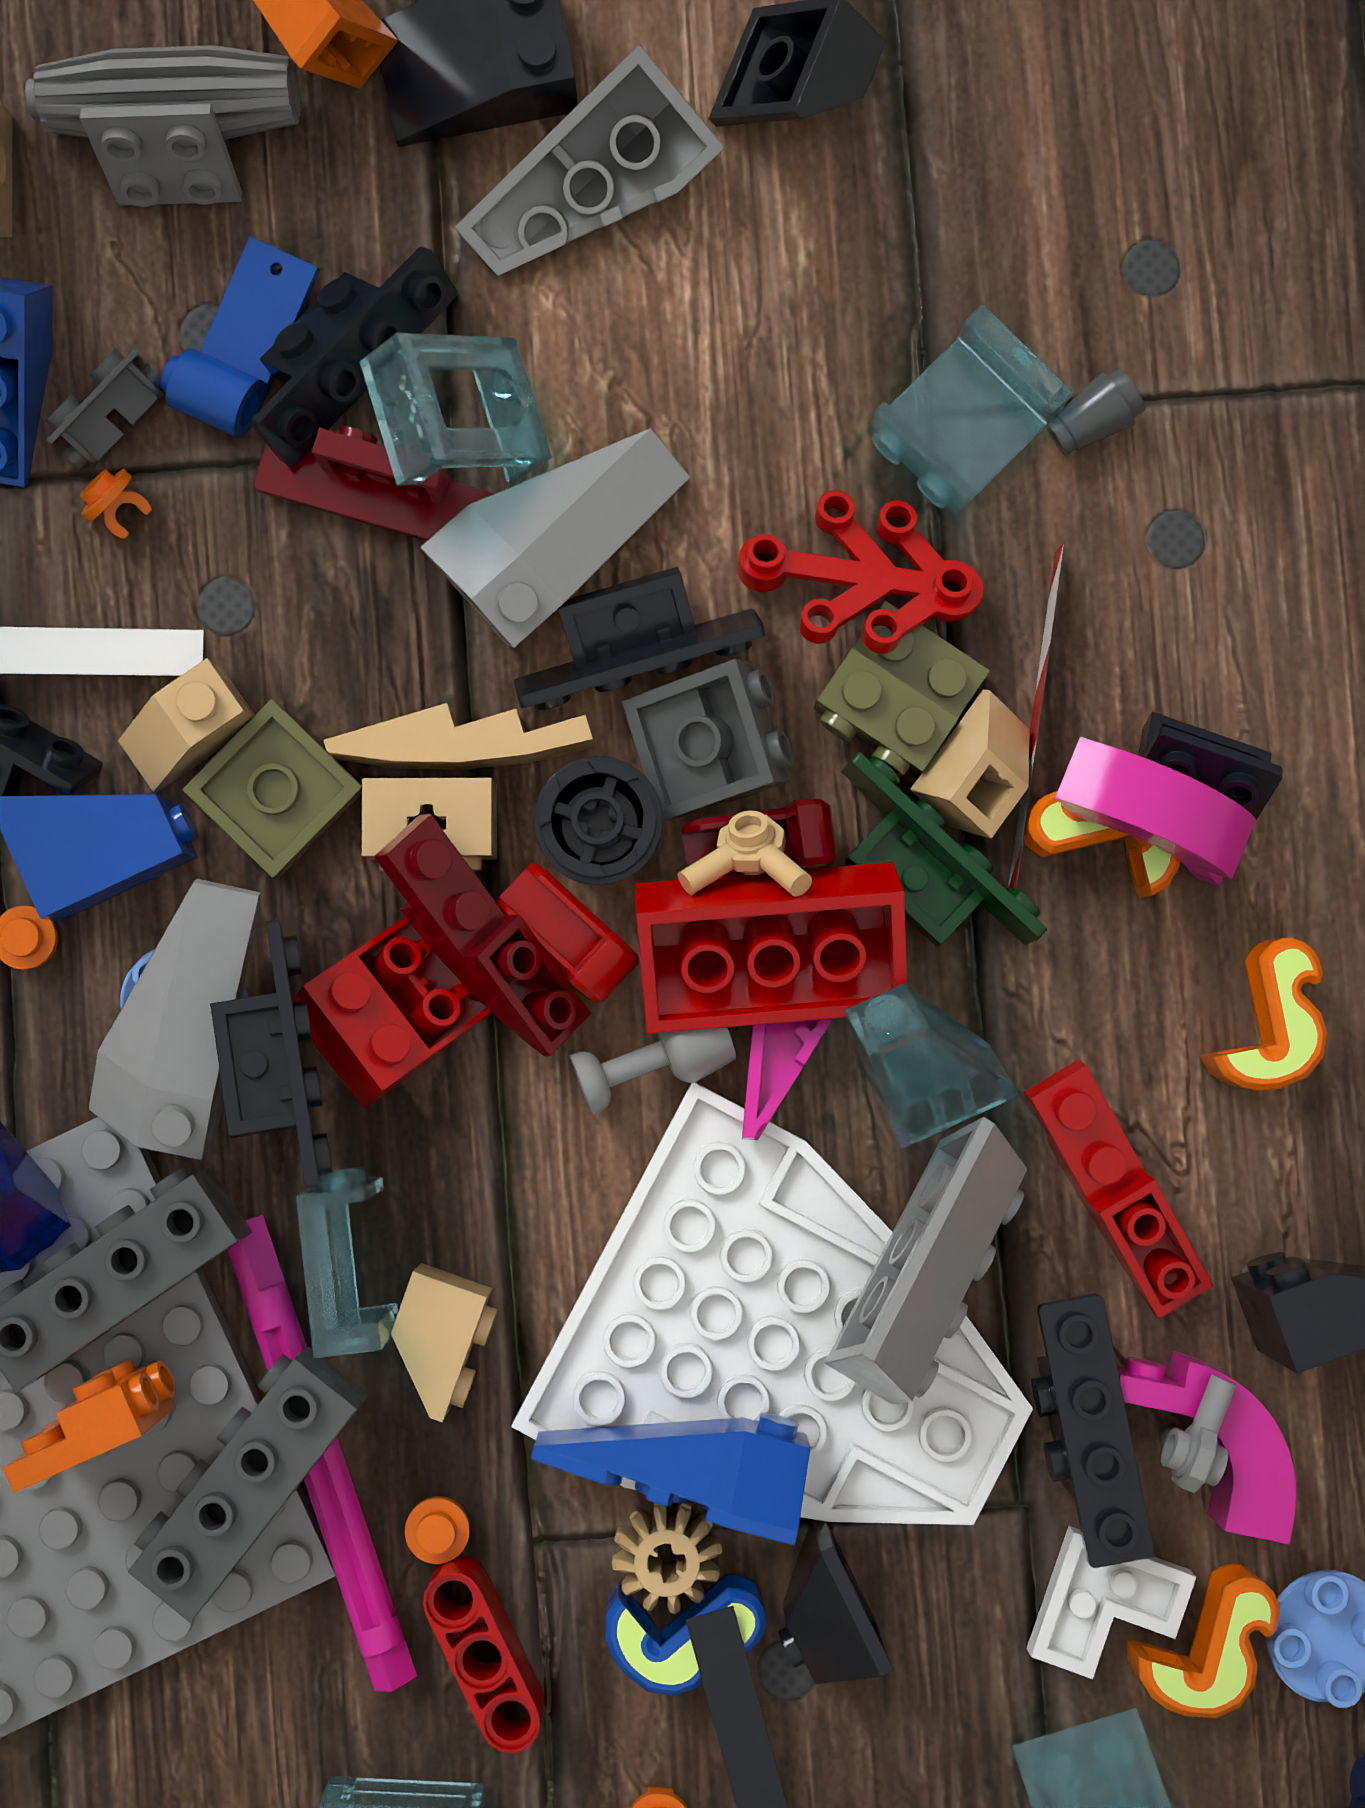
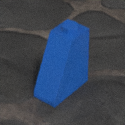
[0,794,198,922]

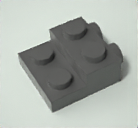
[622,659,794,822]

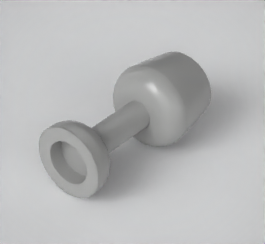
[569,1027,736,1116]

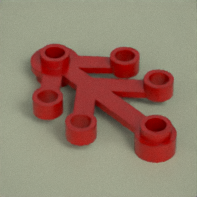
[737,491,983,654]

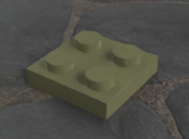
[182,699,362,880]

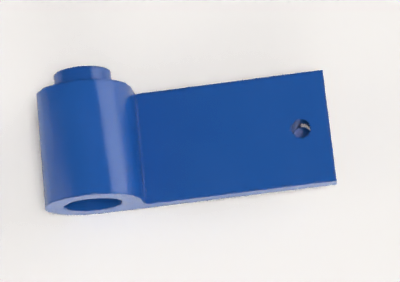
[161,236,320,438]

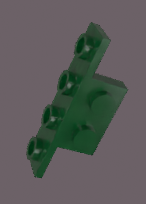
[841,752,1047,947]

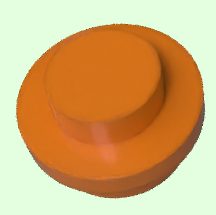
[0,906,58,969]
[405,1496,470,1564]

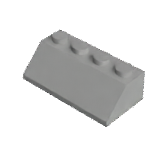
[824,1117,1027,1404]

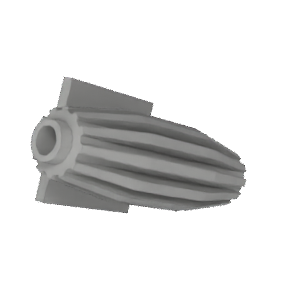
[25,45,301,207]

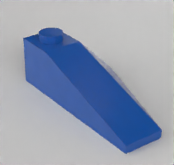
[531,1413,810,1546]

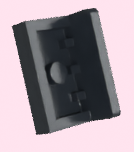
[1138,712,1283,820]

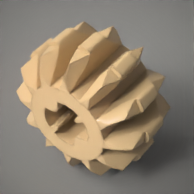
[612,1500,722,1614]

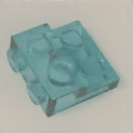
[1011,1708,1171,1808]

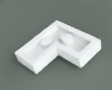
[1026,1526,1196,1679]

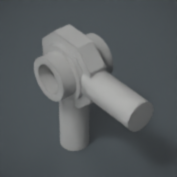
[1161,1374,1237,1493]

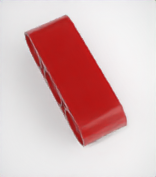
[423,1554,544,1753]

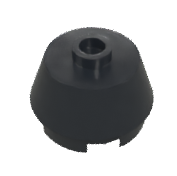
[534,756,663,885]

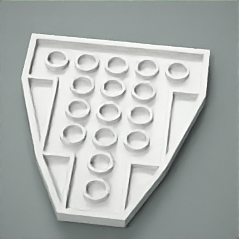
[511,1082,1033,1525]

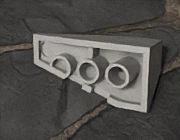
[454,45,725,276]

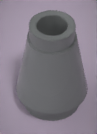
[1046,368,1145,456]

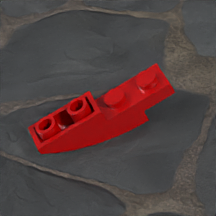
[1023,1059,1214,1319]

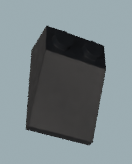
[381,0,578,147]
[1231,1252,1365,1373]

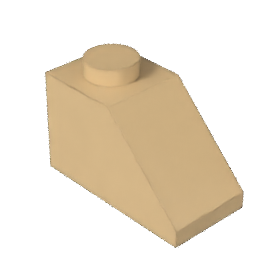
[118,658,255,793]

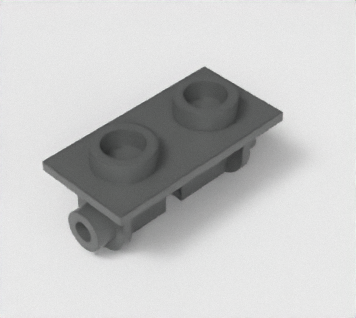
[46,348,164,471]

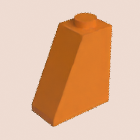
[253,0,399,89]

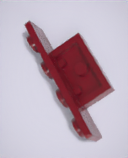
[254,426,494,541]

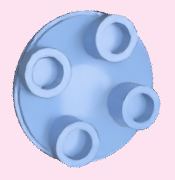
[1266,1570,1365,1708]

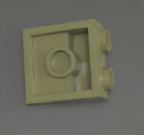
[813,601,990,777]

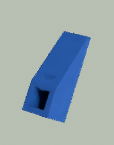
[0,277,53,487]

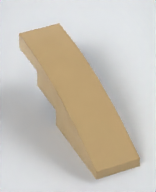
[323,703,595,770]

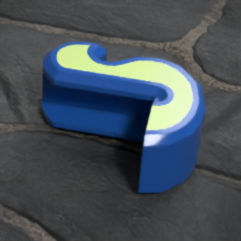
[605,1574,766,1696]

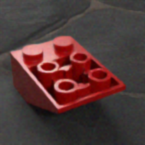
[293,917,492,1110]

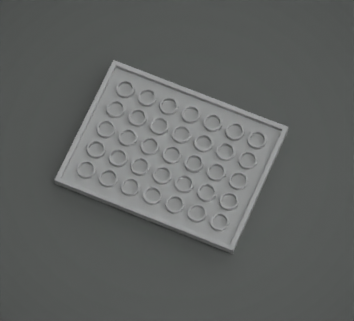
[0,1117,336,1738]

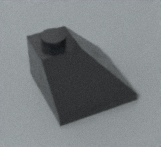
[708,0,886,127]
[778,1519,894,1684]

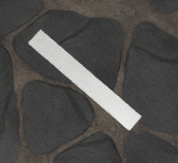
[0,627,204,676]

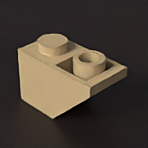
[910,689,1030,839]
[391,1263,498,1423]

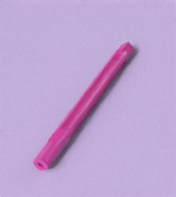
[227,1214,417,1692]

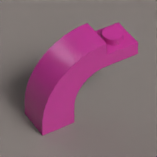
[1055,737,1256,887]
[1117,1350,1296,1544]

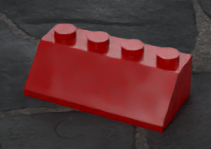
[635,862,908,1034]

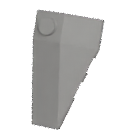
[420,428,690,648]
[89,879,261,1160]

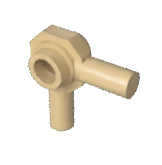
[678,811,812,897]

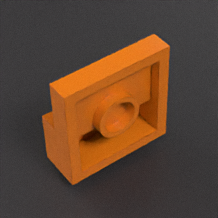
[3,1358,176,1493]

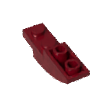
[374,814,591,1056]

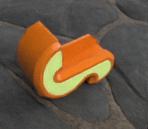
[1023,791,1180,899]
[1199,938,1328,1091]
[1127,1563,1280,1718]

